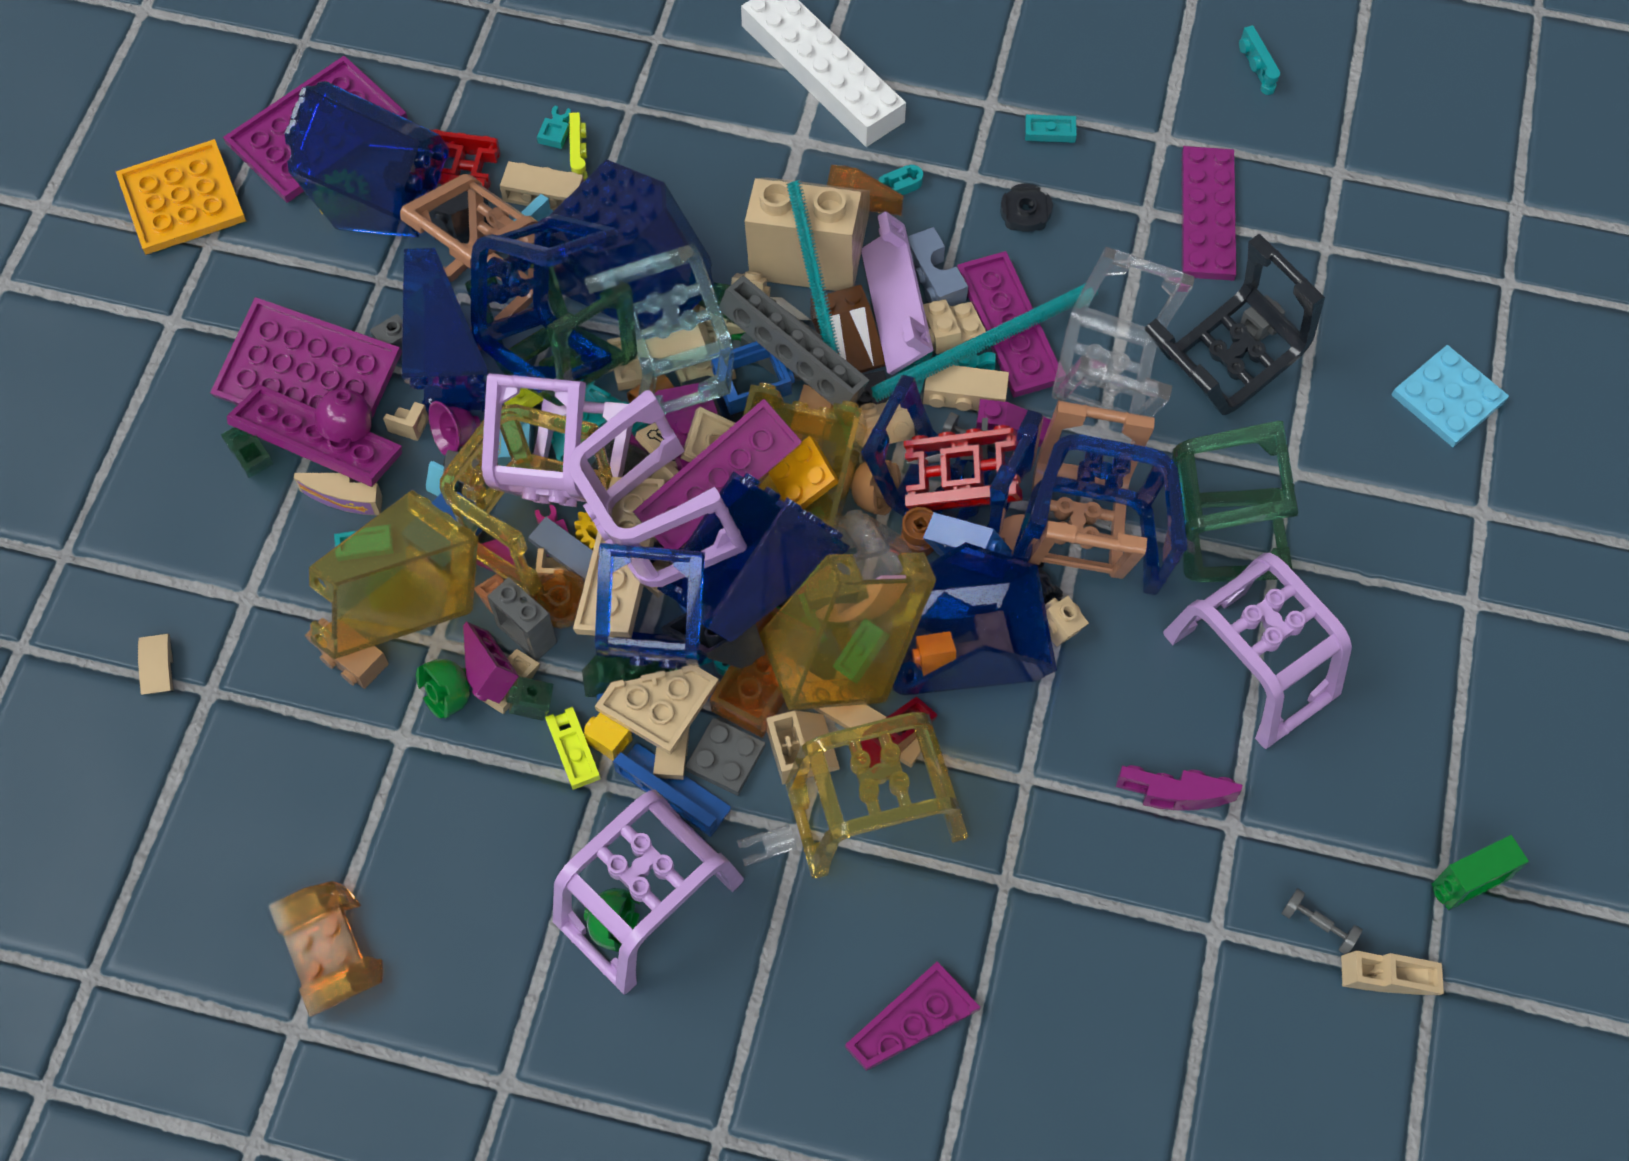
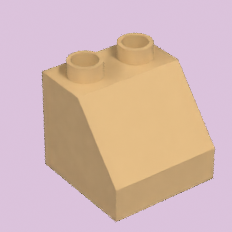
[745,177,870,291]

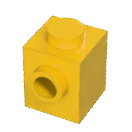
[584,713,633,761]

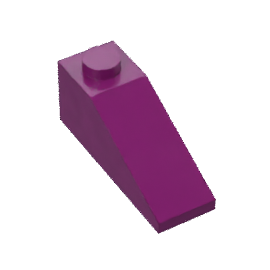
[976,399,1057,449]
[463,621,519,704]

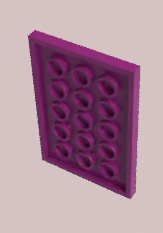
[223,56,408,203]
[210,297,402,418]

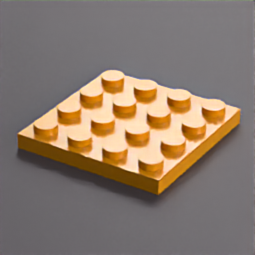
[116,139,246,255]

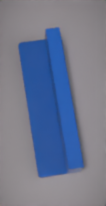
[613,744,731,837]

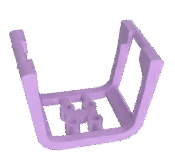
[482,373,633,507]
[569,390,747,587]
[1163,553,1352,749]
[553,790,744,995]

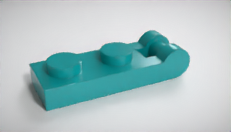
[1239,25,1280,95]

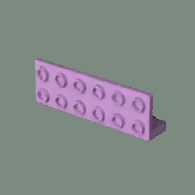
[861,211,933,375]

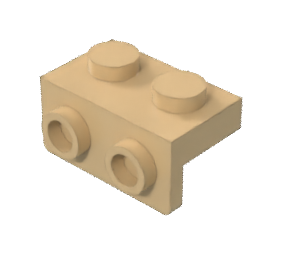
[853,398,915,449]

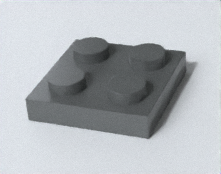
[685,718,765,796]

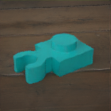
[537,105,571,149]

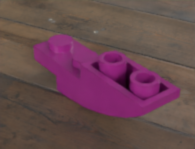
[1116,765,1243,810]

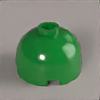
[416,659,470,719]
[584,888,640,952]

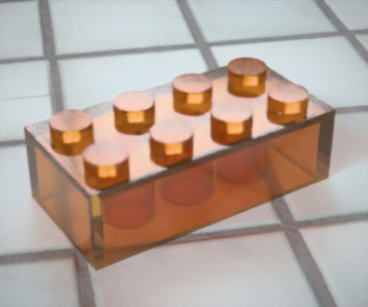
[709,604,820,738]

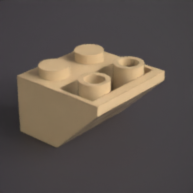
[766,710,840,784]

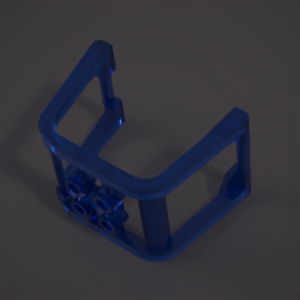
[471,214,618,393]
[861,375,1043,536]
[1009,434,1188,595]
[595,543,726,669]

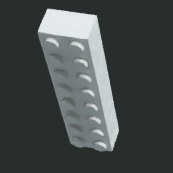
[741,0,906,147]

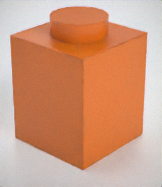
[912,631,957,677]

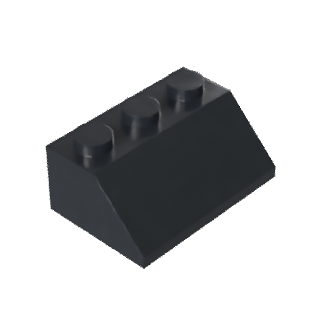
[661,599,765,669]

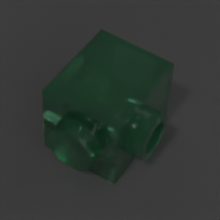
[506,676,553,721]

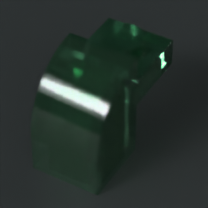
[221,427,273,479]

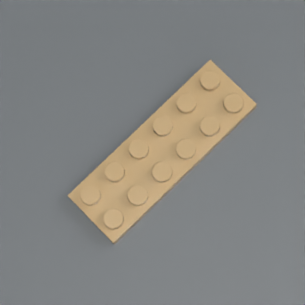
[573,477,666,638]

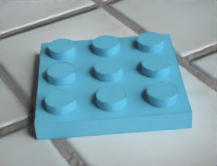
[1391,345,1509,447]

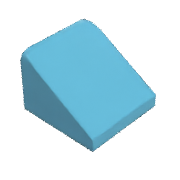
[426,461,459,496]

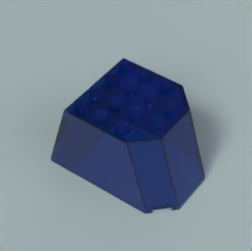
[536,159,714,332]

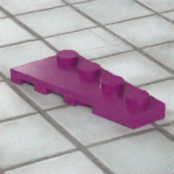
[845,962,980,1071]

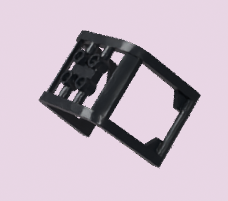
[1145,234,1325,415]

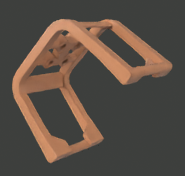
[400,174,543,356]
[1026,400,1155,579]

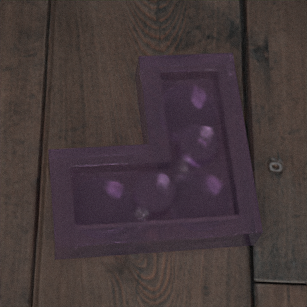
[954,611,1016,675]

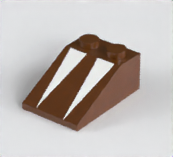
[810,284,886,373]

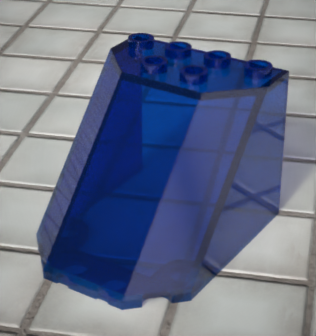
[284,81,449,238]
[871,542,1057,696]

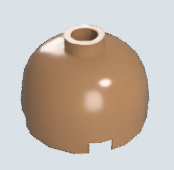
[849,459,901,515]

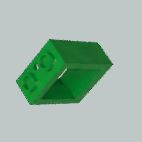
[1432,835,1529,911]

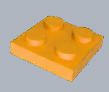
[768,436,840,515]

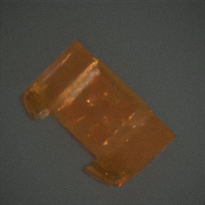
[269,881,383,1017]

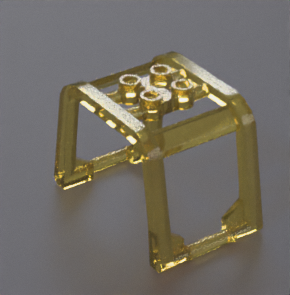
[440,404,613,596]
[785,712,969,879]

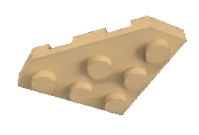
[595,664,719,755]

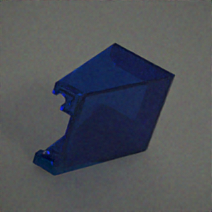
[402,248,506,414]
[657,471,850,642]

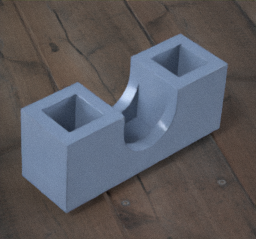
[908,227,968,307]

